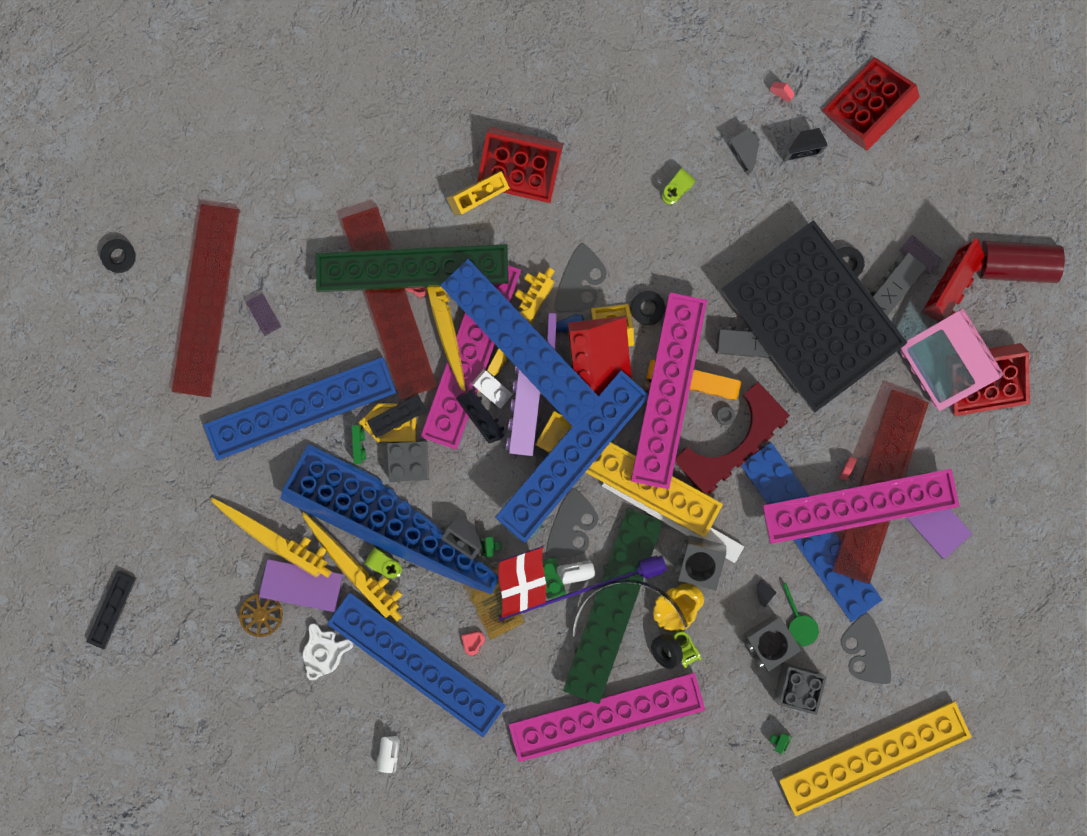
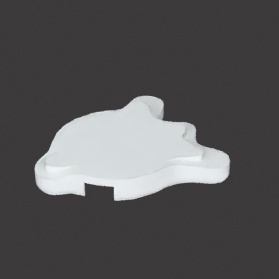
[302,623,354,680]

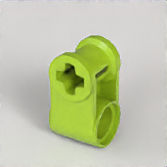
[662,168,697,205]
[364,547,402,578]
[671,629,702,668]

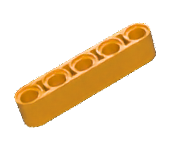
[646,360,741,400]

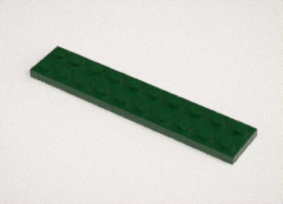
[316,244,509,292]
[563,508,664,704]

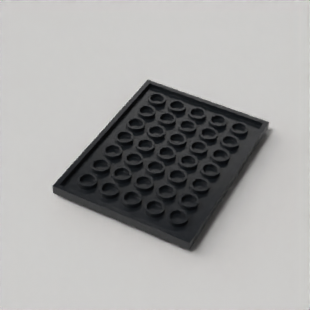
[721,220,907,413]

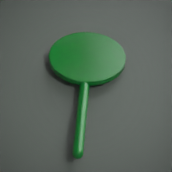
[783,583,819,646]

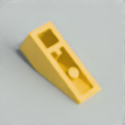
[446,171,510,215]

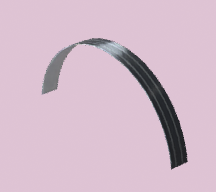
[573,580,688,637]

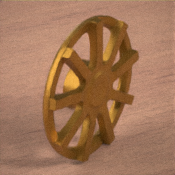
[239,594,283,637]

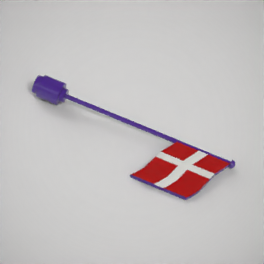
[498,546,667,622]

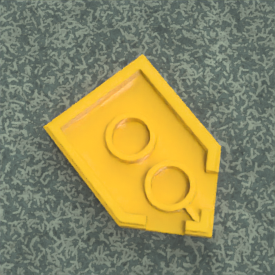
[358,404,416,442]

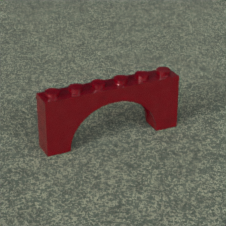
[675,382,790,494]

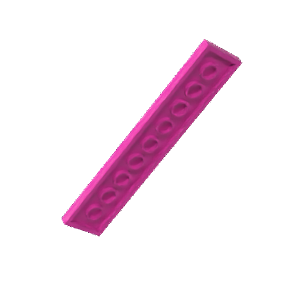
[421,265,521,450]
[631,292,707,490]
[762,469,960,544]
[509,672,705,762]

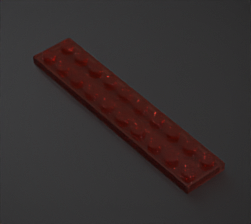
[172,204,240,398]
[341,206,438,400]
[832,390,929,584]

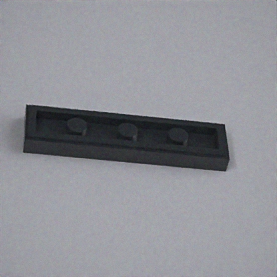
[86,571,137,650]

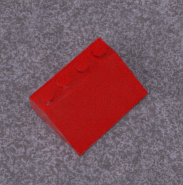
[822,57,920,151]
[477,126,564,203]
[921,238,984,322]
[568,316,632,396]
[946,343,1030,416]

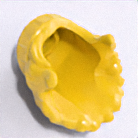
[653,583,704,631]

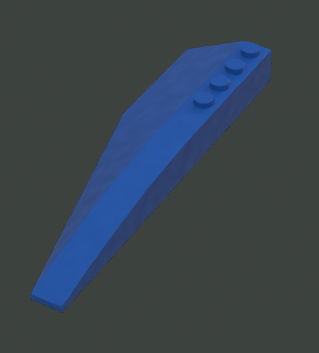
[280,444,499,594]

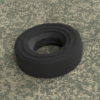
[100,239,136,273]
[837,247,865,277]
[631,291,665,325]
[651,634,683,669]

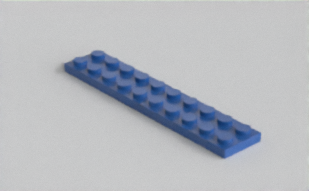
[440,259,602,427]
[203,357,397,461]
[494,371,648,543]
[741,442,882,622]
[327,592,506,737]

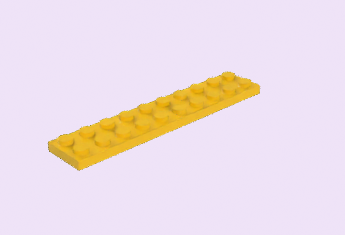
[535,411,723,538]
[778,701,972,817]

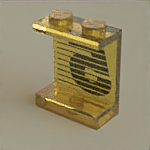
[469,579,525,640]

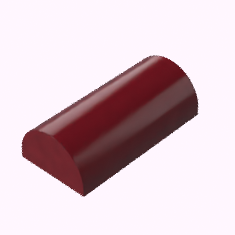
[981,241,1065,283]

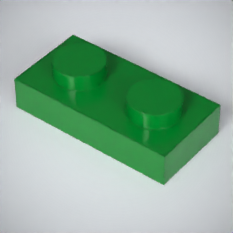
[352,425,367,464]
[542,557,566,599]

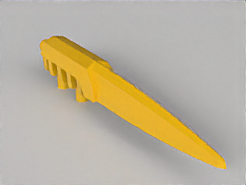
[478,267,555,392]
[426,287,466,391]
[211,497,332,578]
[302,512,403,621]

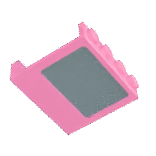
[900,308,1004,411]

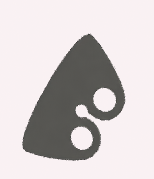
[555,243,607,312]
[547,488,598,558]
[841,613,891,684]

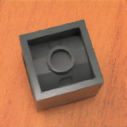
[676,535,727,591]
[742,614,802,671]
[773,663,827,715]

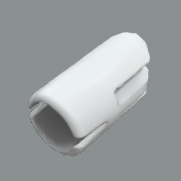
[556,560,595,584]
[377,736,400,773]

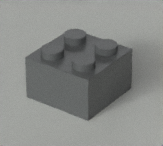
[387,441,429,482]

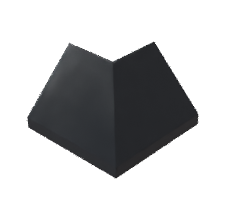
[783,128,828,161]

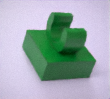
[480,537,502,557]
[769,733,792,754]

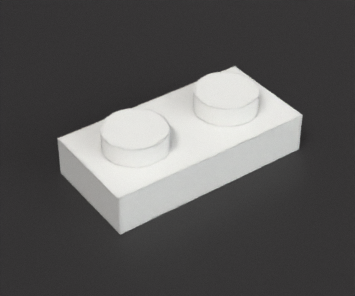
[471,369,513,409]

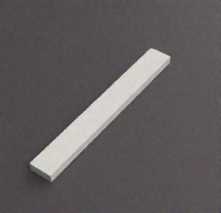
[602,483,744,563]

